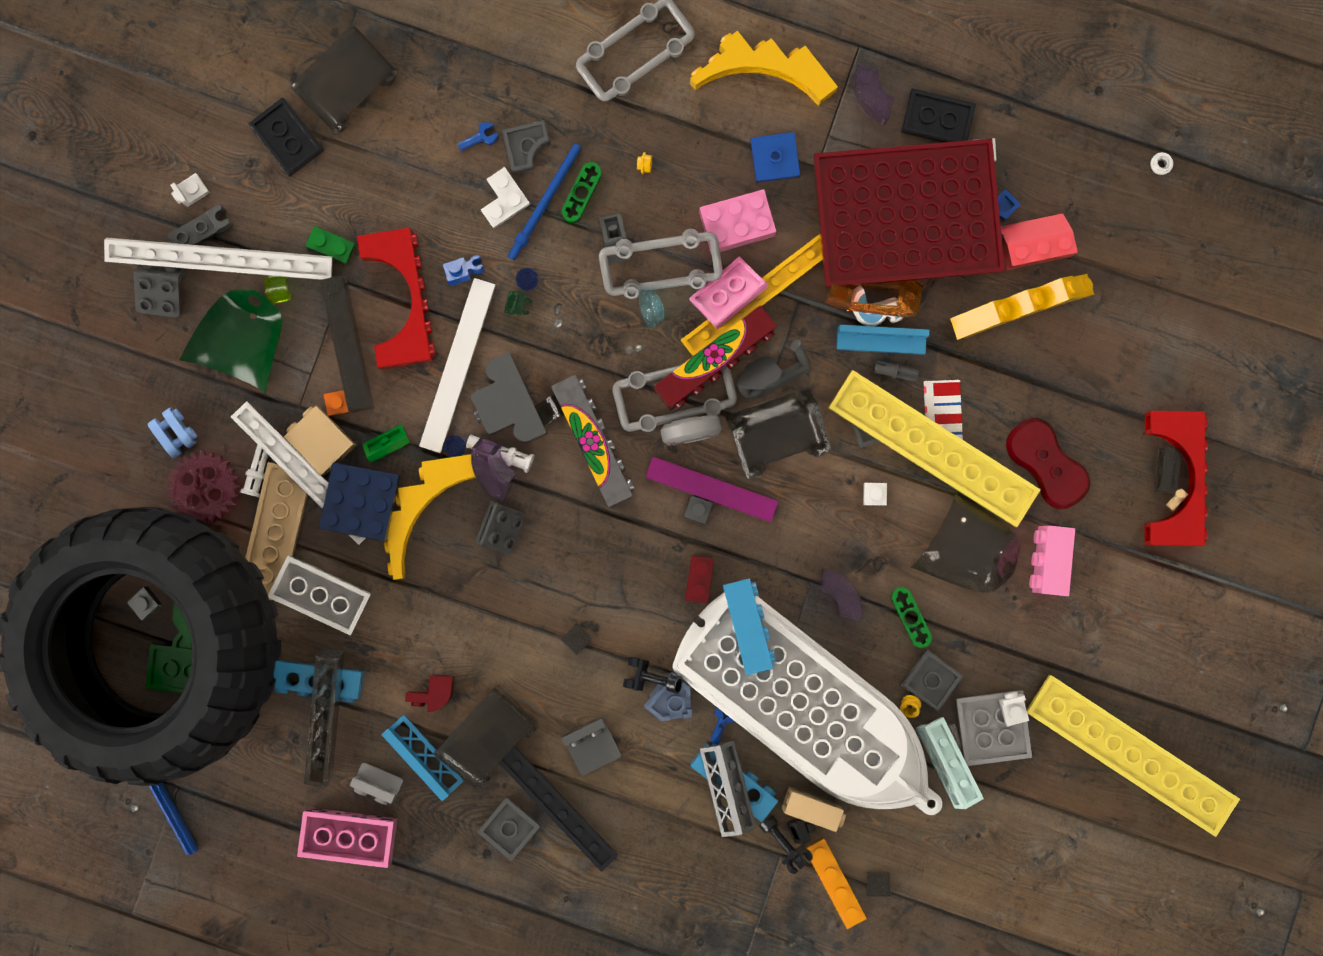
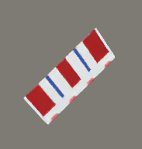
[924,380,963,440]

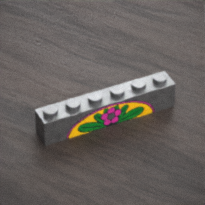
[551,375,635,508]

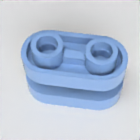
[148,408,197,459]

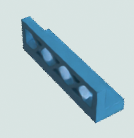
[836,325,929,355]
[381,714,464,801]

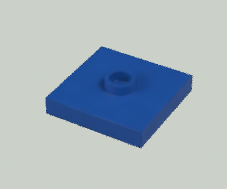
[750,132,800,183]

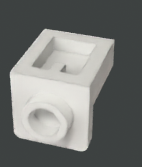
[170,173,210,207]
[999,691,1029,727]

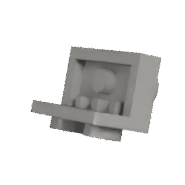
[350,762,403,805]

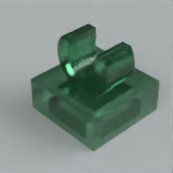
[504,291,532,315]

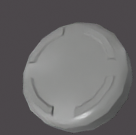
[660,414,722,446]

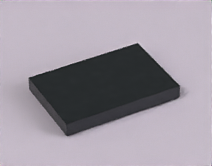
[901,88,976,143]
[248,97,324,177]

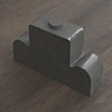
[471,352,548,443]

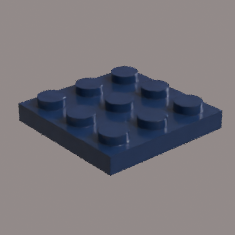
[319,463,400,542]

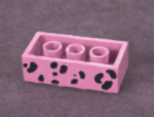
[297,807,398,868]

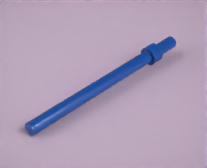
[507,143,582,261]

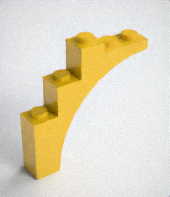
[690,31,838,106]
[950,274,1095,340]
[384,454,480,580]

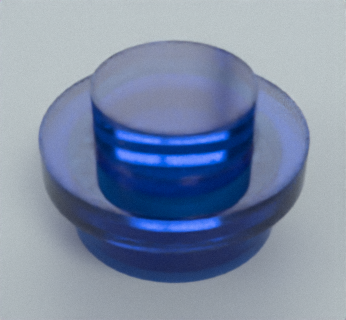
[516,268,538,291]
[443,436,466,457]

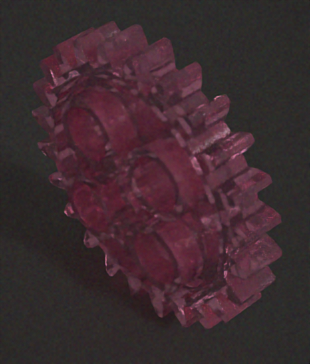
[166,451,241,523]

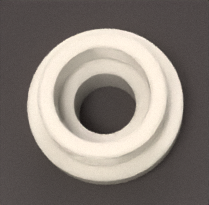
[1150,152,1173,175]

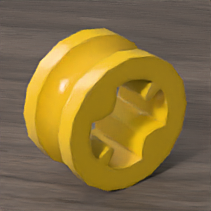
[900,695,921,718]

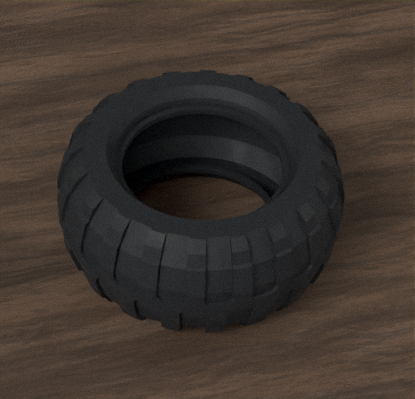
[0,507,282,786]

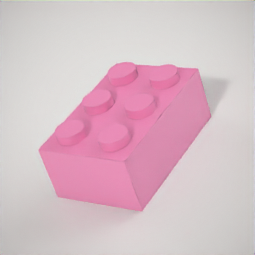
[699,189,776,252]
[1029,526,1075,596]

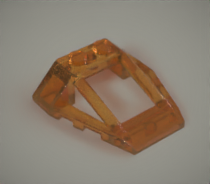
[825,280,924,318]

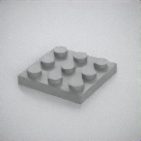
[955,690,1032,766]

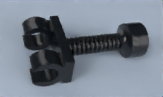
[623,656,683,694]
[759,815,813,874]

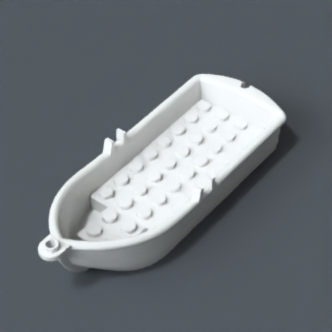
[673,592,942,815]

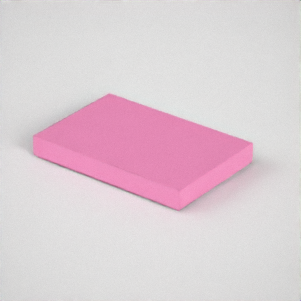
[689,256,768,329]

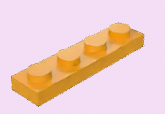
[805,837,867,929]

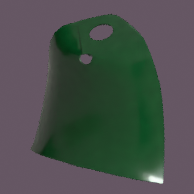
[179,289,283,394]

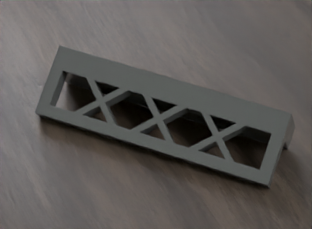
[700,740,756,837]

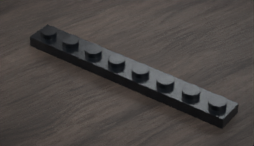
[478,725,618,872]

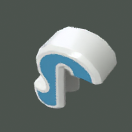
[850,285,906,327]

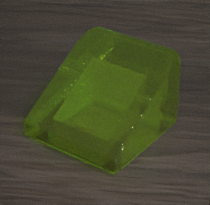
[264,275,291,303]

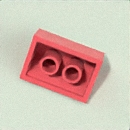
[1001,214,1078,270]

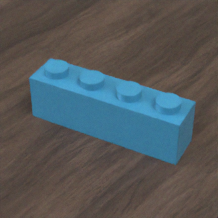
[723,578,776,676]

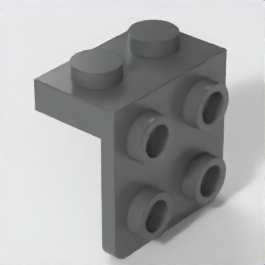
[134,265,186,317]

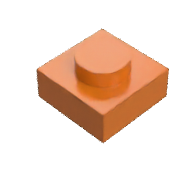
[324,390,351,417]

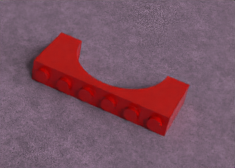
[357,228,436,370]
[1144,411,1208,546]

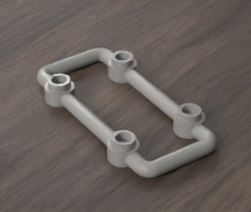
[576,0,695,101]
[599,229,723,299]
[612,365,737,432]

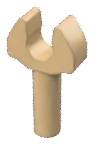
[1166,488,1188,511]

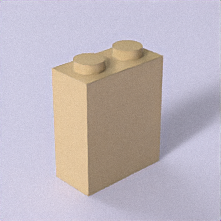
[284,406,357,476]
[781,786,846,832]

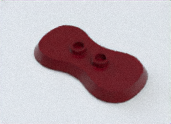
[1006,418,1091,509]

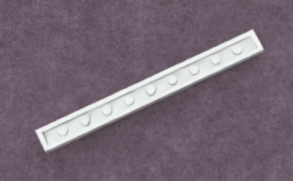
[104,238,333,280]

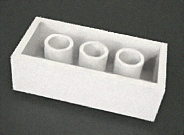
[268,555,371,635]

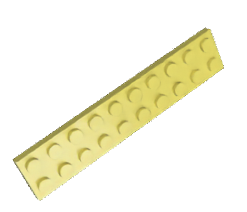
[828,370,1041,527]
[1027,675,1240,837]

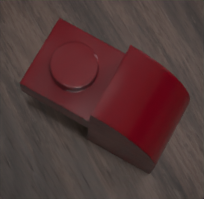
[405,674,455,712]

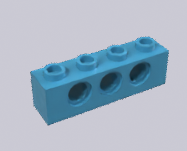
[273,659,365,703]
[690,743,778,822]

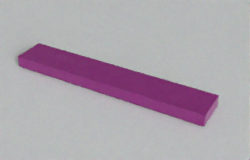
[645,457,778,522]

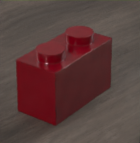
[685,556,714,604]

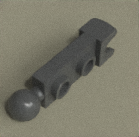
[161,205,234,245]

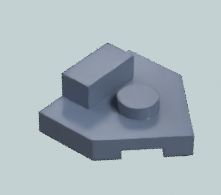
[644,672,692,721]

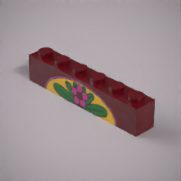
[654,305,777,411]

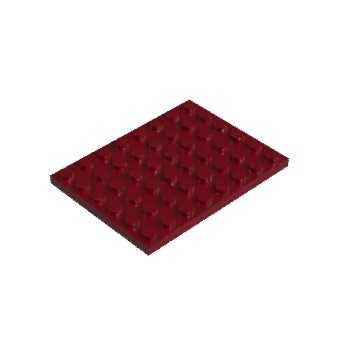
[813,138,1005,288]

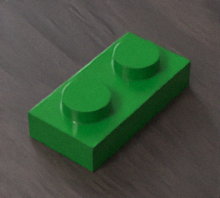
[305,226,356,265]
[362,424,410,463]

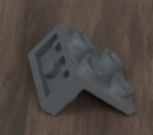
[561,716,621,776]

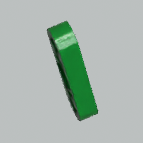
[562,162,601,223]
[891,587,932,648]

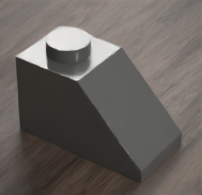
[599,213,631,264]

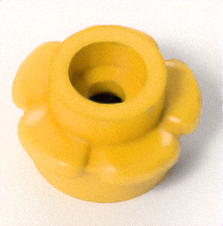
[637,152,652,174]

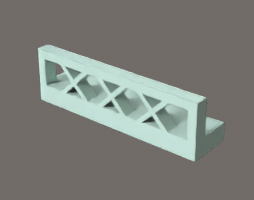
[915,717,984,809]

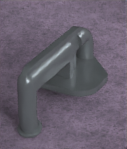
[737,340,811,399]

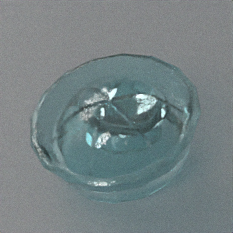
[639,291,665,329]

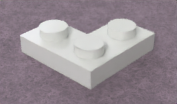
[481,167,530,229]

